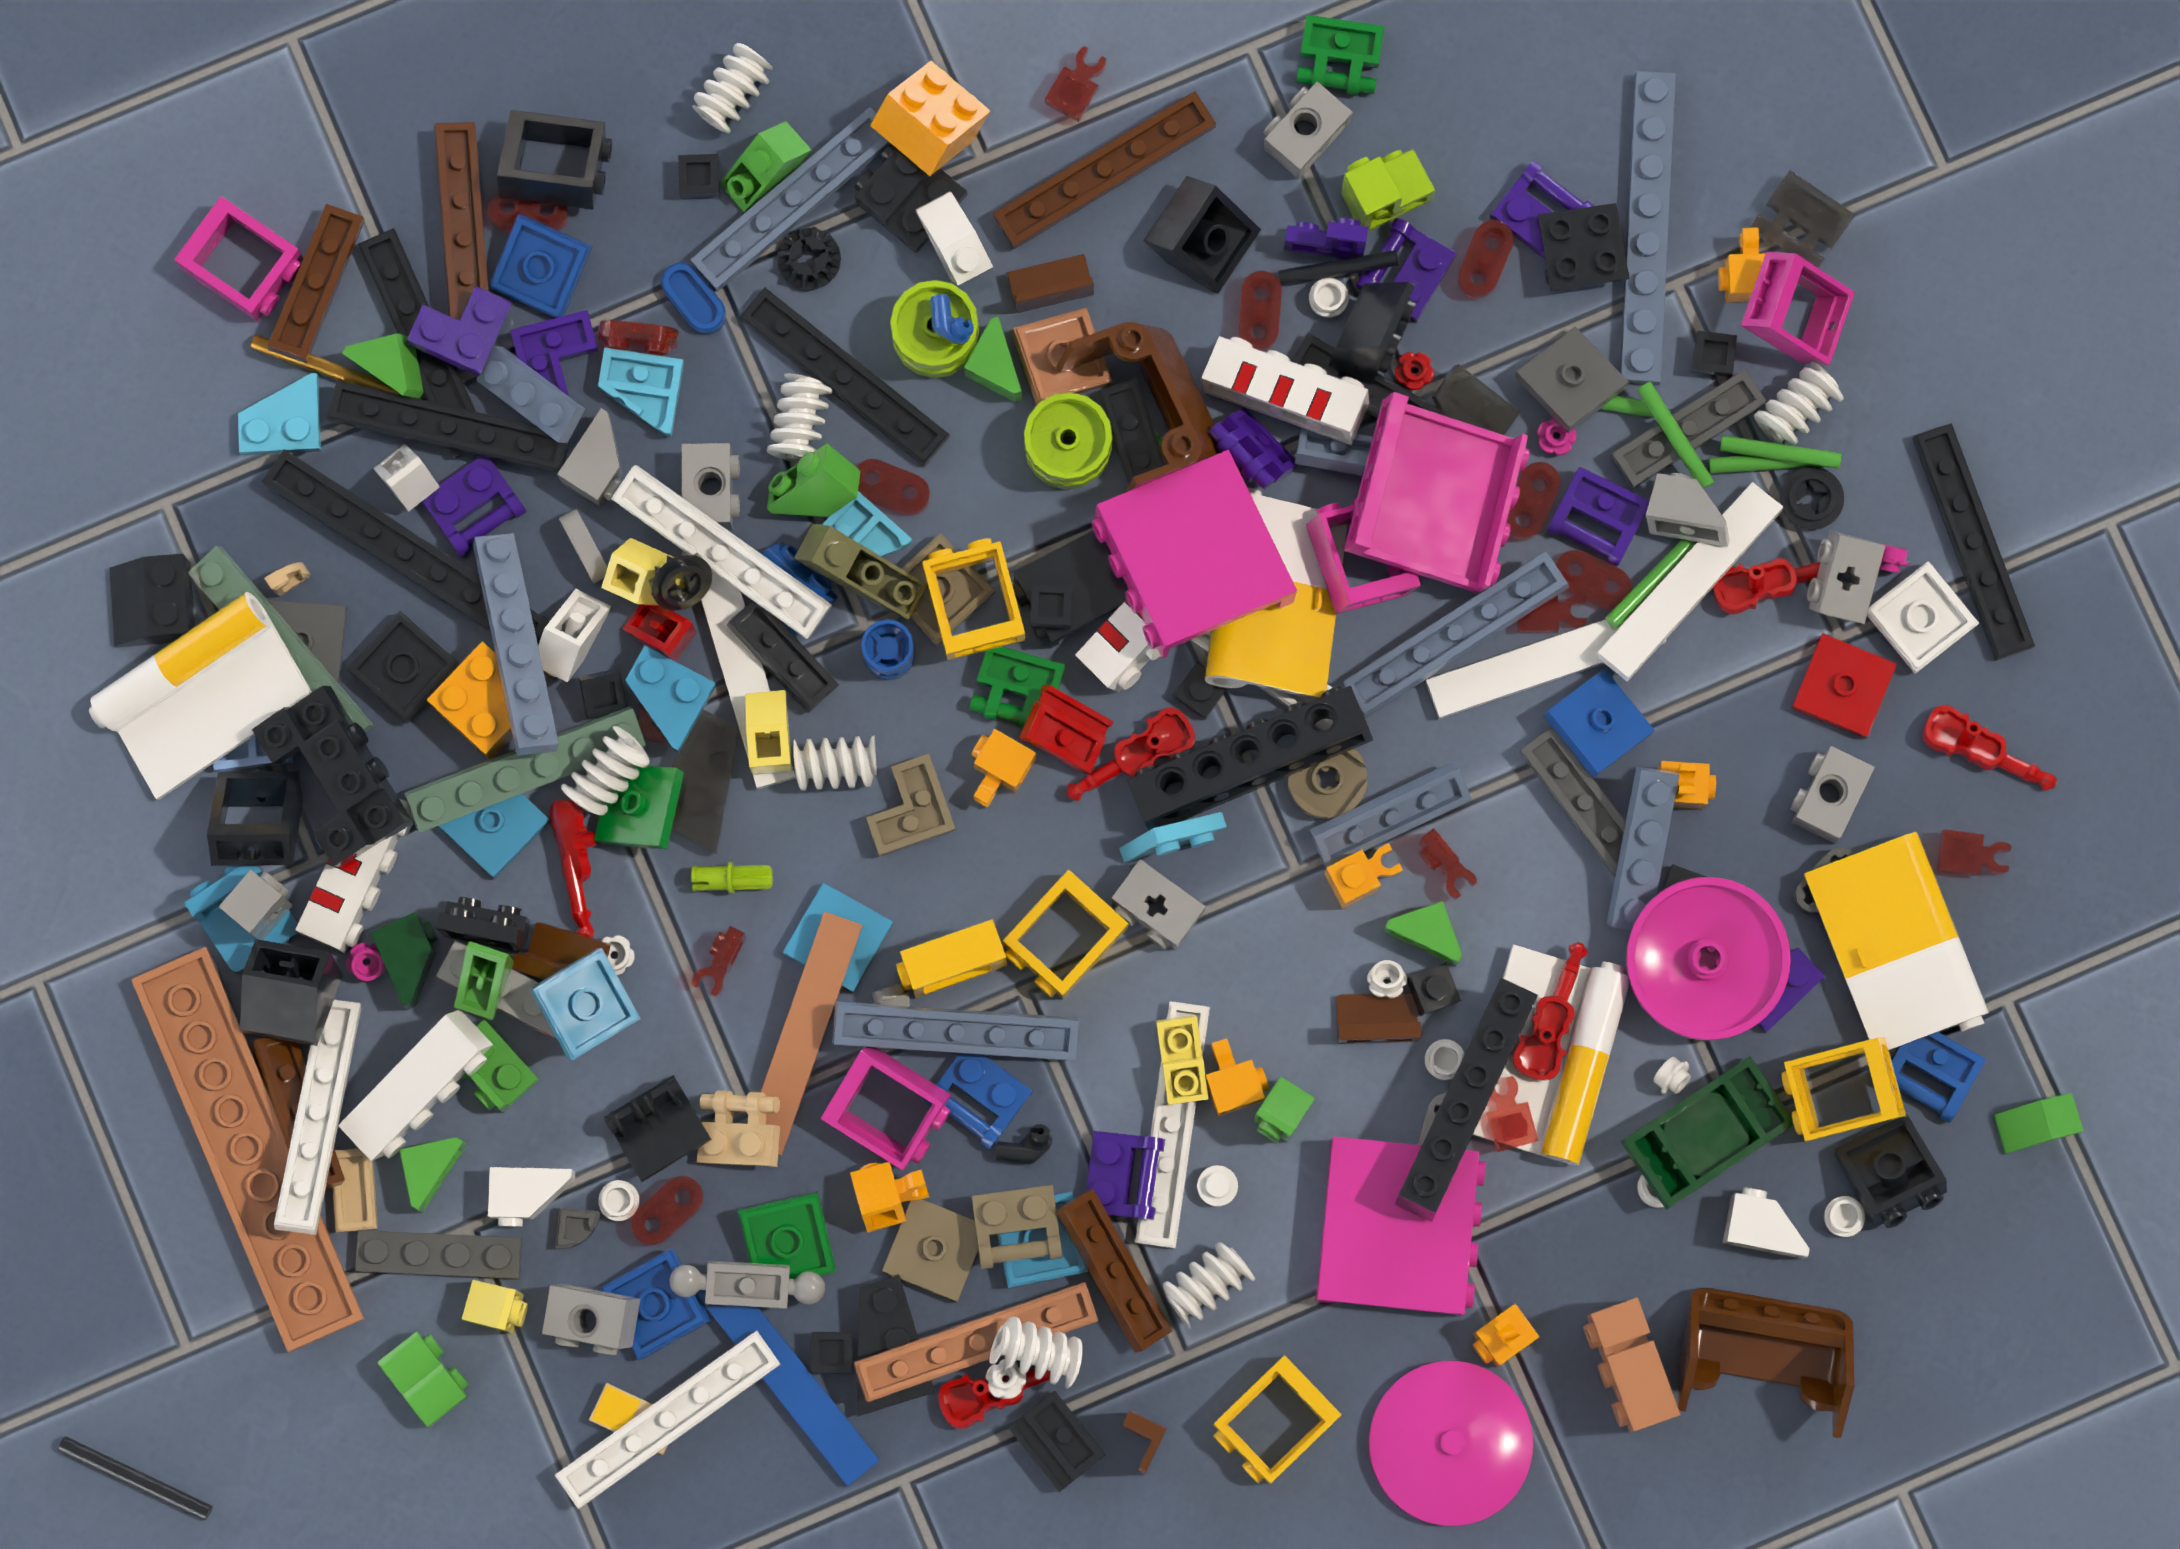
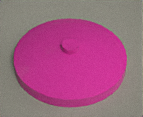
[1626,877,1791,1041]
[1368,1361,1533,1526]

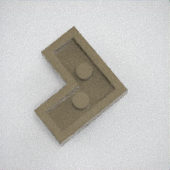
[866,753,956,857]

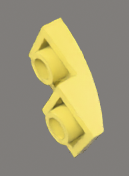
[1156,1015,1209,1105]

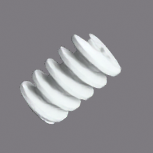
[692,43,773,134]
[1754,362,1844,445]
[767,373,832,462]
[561,726,650,816]
[794,735,877,790]
[1163,1242,1255,1328]
[989,1316,1082,1389]

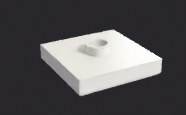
[1867,561,1979,674]

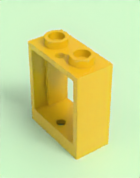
[922,538,1025,660]
[1003,869,1129,999]
[895,919,1007,999]
[1781,1037,1906,1141]
[1213,1355,1342,1484]

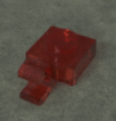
[1419,828,1477,900]
[692,926,747,998]

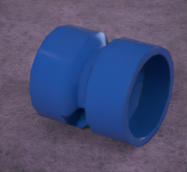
[861,619,915,680]

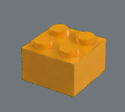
[870,61,991,176]
[427,641,513,760]

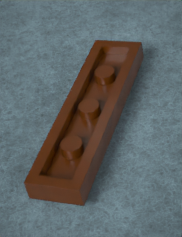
[268,204,364,363]
[252,1037,345,1189]
[1055,1189,1173,1353]

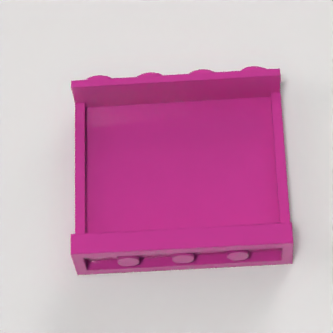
[1344,392,1529,594]
[1092,450,1297,658]
[1316,1136,1486,1317]

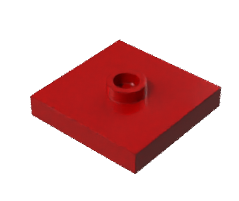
[1791,633,1897,739]

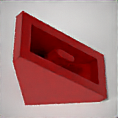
[622,604,696,662]

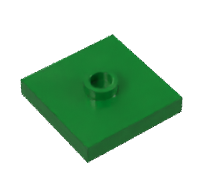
[594,766,684,850]
[738,1191,836,1279]

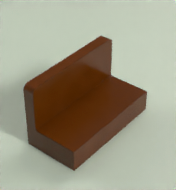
[1007,254,1094,313]
[512,922,610,979]
[1336,993,1421,1044]
[1122,1410,1167,1475]

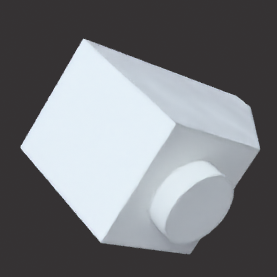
[915,192,993,285]
[538,589,611,682]
[488,1167,575,1227]
[1723,1188,1809,1259]

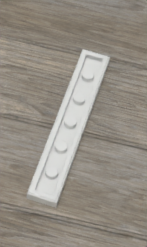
[611,465,832,639]
[1596,482,1783,682]
[701,571,796,790]
[1425,609,1666,719]
[274,1000,361,1235]
[1135,1001,1210,1249]
[555,1331,781,1509]

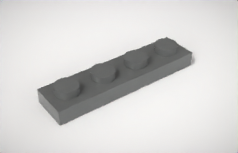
[1611,369,1767,489]
[1520,727,1626,878]
[355,1230,522,1279]

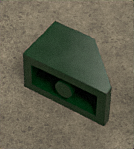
[370,912,438,1010]

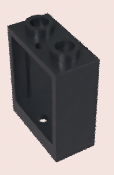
[497,110,612,210]
[207,771,303,866]

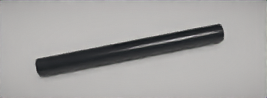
[58,1436,213,1521]

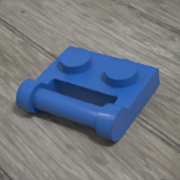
[1891,1032,1986,1123]
[924,1053,1033,1150]

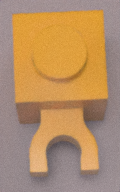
[1718,228,1766,303]
[971,729,1036,808]
[1657,761,1716,809]
[1324,843,1403,909]
[1205,1038,1269,1117]
[850,1162,929,1233]
[1472,1303,1539,1367]

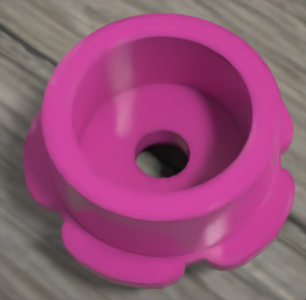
[1537,417,1576,456]
[1879,544,1909,573]
[346,942,386,981]

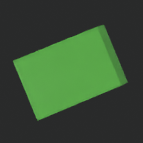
[964,317,1022,402]
[342,333,424,398]
[1383,901,1462,966]
[454,941,514,1020]
[1993,1093,2084,1154]
[400,1137,468,1213]

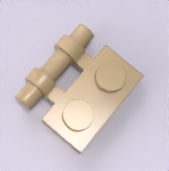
[697,1090,780,1167]

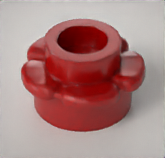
[1395,352,1434,390]

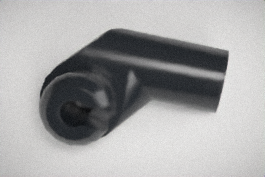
[995,1124,1053,1165]

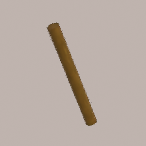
[250,334,401,395]

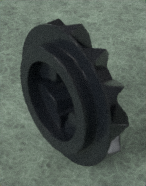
[778,227,841,290]
[1780,466,1844,530]
[649,550,712,611]

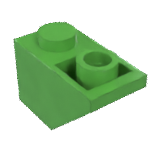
[720,121,812,213]
[767,443,860,517]
[1253,1076,1315,1144]

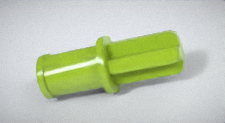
[691,862,773,894]

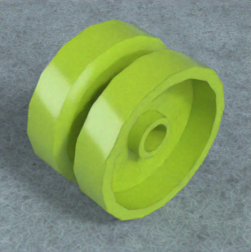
[890,280,979,378]
[1024,392,1112,490]

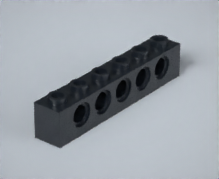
[1127,686,1373,831]
[1395,978,1538,1222]

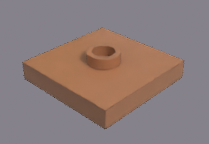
[1011,307,1112,406]

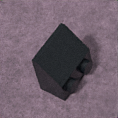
[1143,176,1261,294]
[109,553,195,648]

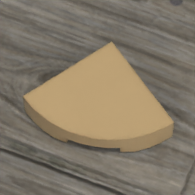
[264,562,311,597]

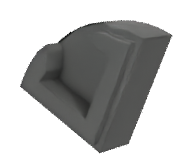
[555,1208,601,1249]

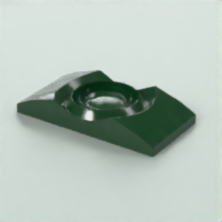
[1621,1056,1794,1210]

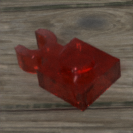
[1044,46,1106,122]
[1517,595,1587,633]
[1937,829,2011,876]
[1486,1076,1539,1152]

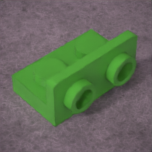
[461,1019,539,1113]

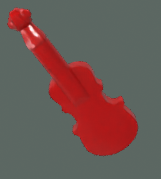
[1713,558,1820,614]
[1922,705,2057,791]
[1066,707,1195,801]
[549,799,597,938]
[1513,942,1588,1081]
[939,1368,1050,1429]

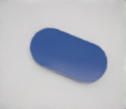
[661,263,726,335]

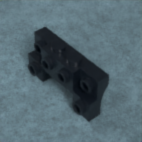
[252,686,413,867]

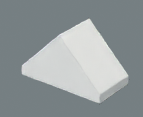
[373,444,440,512]

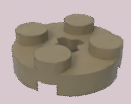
[1287,748,1368,820]

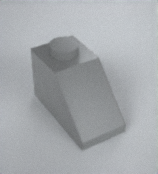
[557,408,623,507]
[1646,473,1730,547]

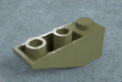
[794,524,927,620]

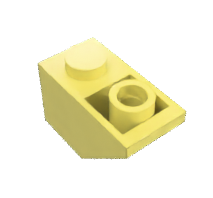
[601,538,685,605]
[745,690,792,774]
[462,1280,528,1334]

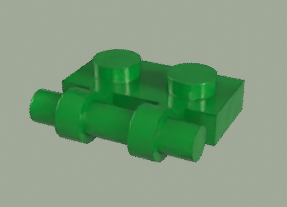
[1296,15,1385,96]
[969,646,1065,729]

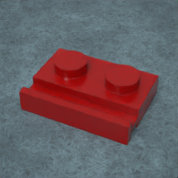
[1019,685,1113,774]

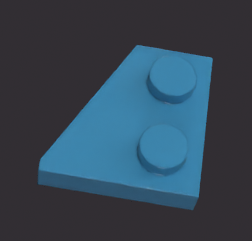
[625,645,716,753]

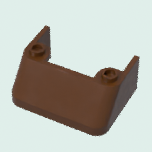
[1057,322,1220,493]
[1678,1288,1855,1438]

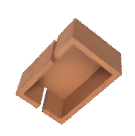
[1583,1297,1681,1433]

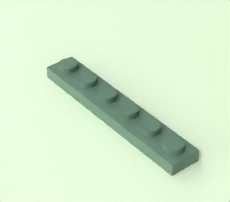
[188,546,374,733]
[404,706,646,833]

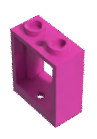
[174,196,304,322]
[1741,252,1855,366]
[1306,498,1421,615]
[820,1047,952,1170]

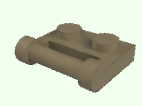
[972,1185,1063,1269]

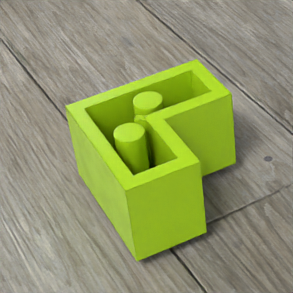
[1341,149,1435,232]

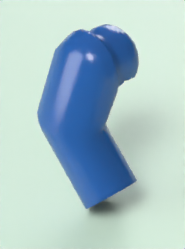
[930,294,974,344]

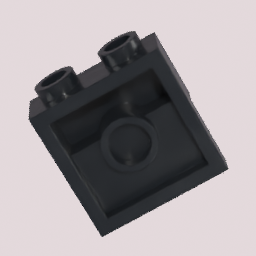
[854,143,968,253]
[436,897,531,953]
[1835,1114,1947,1228]

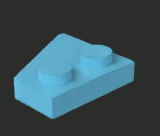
[598,348,684,437]
[238,373,321,456]
[822,491,913,557]
[1119,812,1227,863]

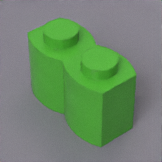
[377,1332,469,1427]

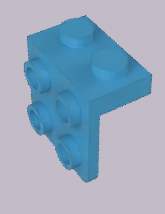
[184,866,298,973]

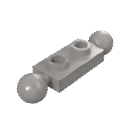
[669,1260,825,1309]

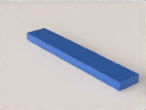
[697,1290,880,1486]

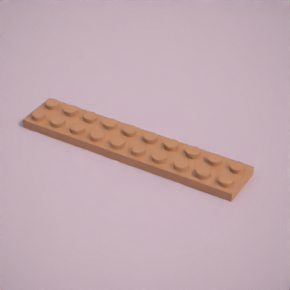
[131,947,365,1353]

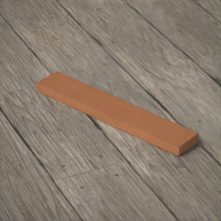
[761,911,863,1155]
[853,1282,1098,1402]

